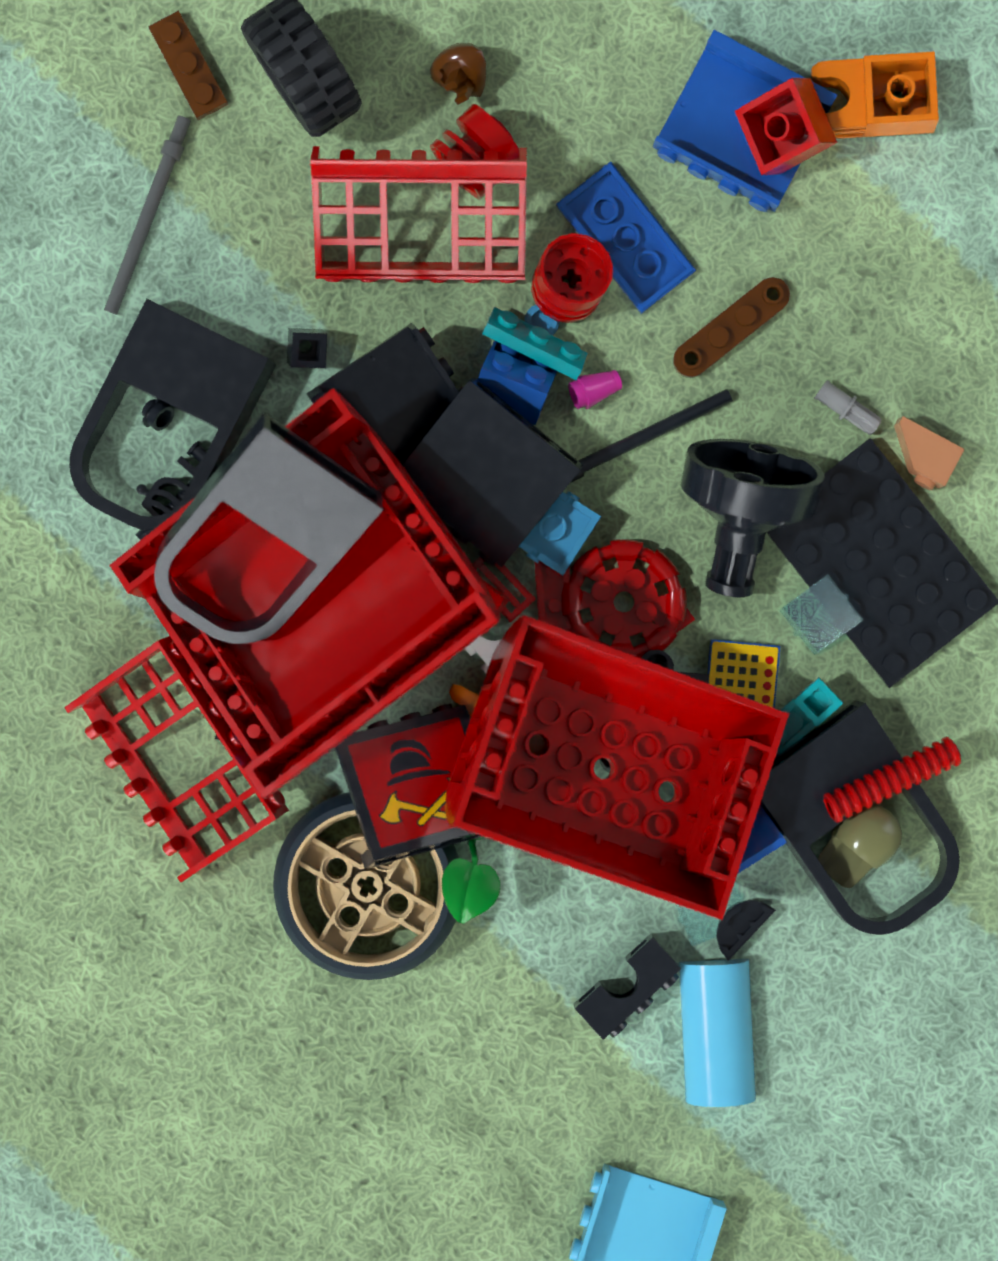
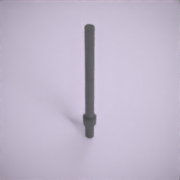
[104,115,191,315]

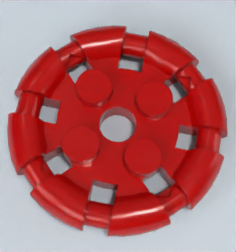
[561,539,687,658]

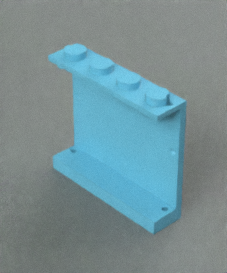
[569,1164,727,1261]

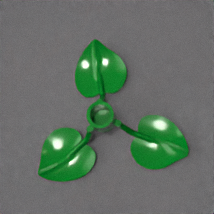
[441,836,501,923]

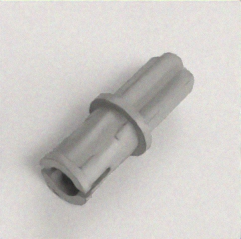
[814,380,881,435]

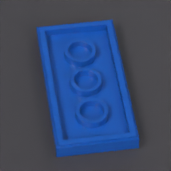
[556,161,696,314]

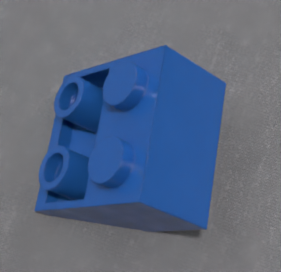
[478,340,557,425]

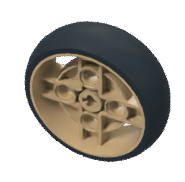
[273,792,459,980]

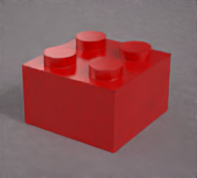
[735,78,838,175]

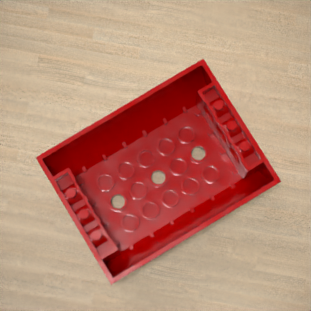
[445,615,789,920]

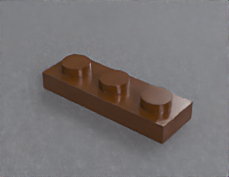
[148,10,228,120]

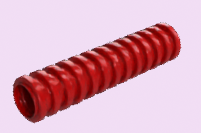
[823,736,961,823]

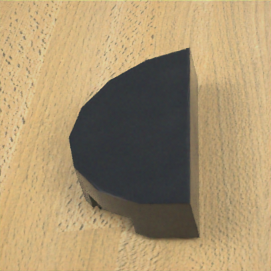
[716,899,776,961]

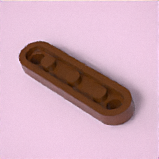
[673,277,790,378]

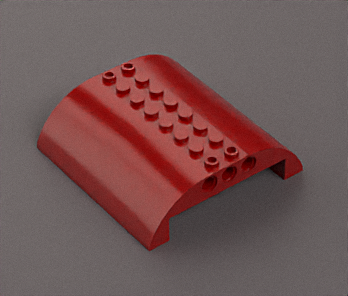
[109,388,500,799]

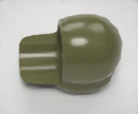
[818,803,902,888]

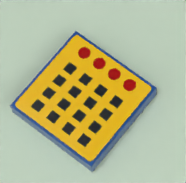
[707,639,780,708]

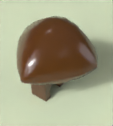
[430,43,486,105]

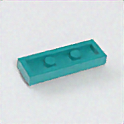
[482,307,588,380]

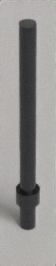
[571,389,733,482]

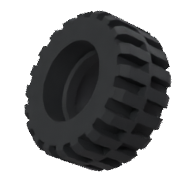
[241,0,362,137]

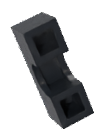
[574,934,681,1040]

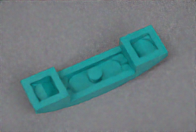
[775,677,843,757]

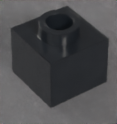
[287,328,327,368]

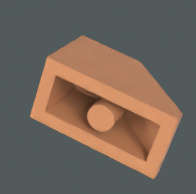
[894,416,965,490]

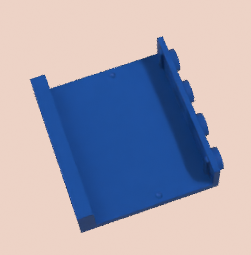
[653,30,837,212]

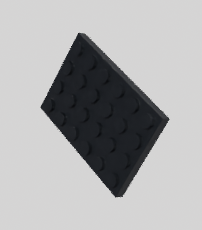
[766,438,998,688]

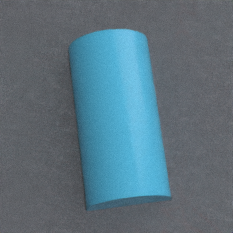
[679,959,756,1107]

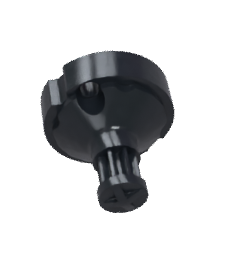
[681,439,825,598]

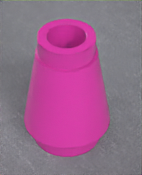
[568,370,622,409]

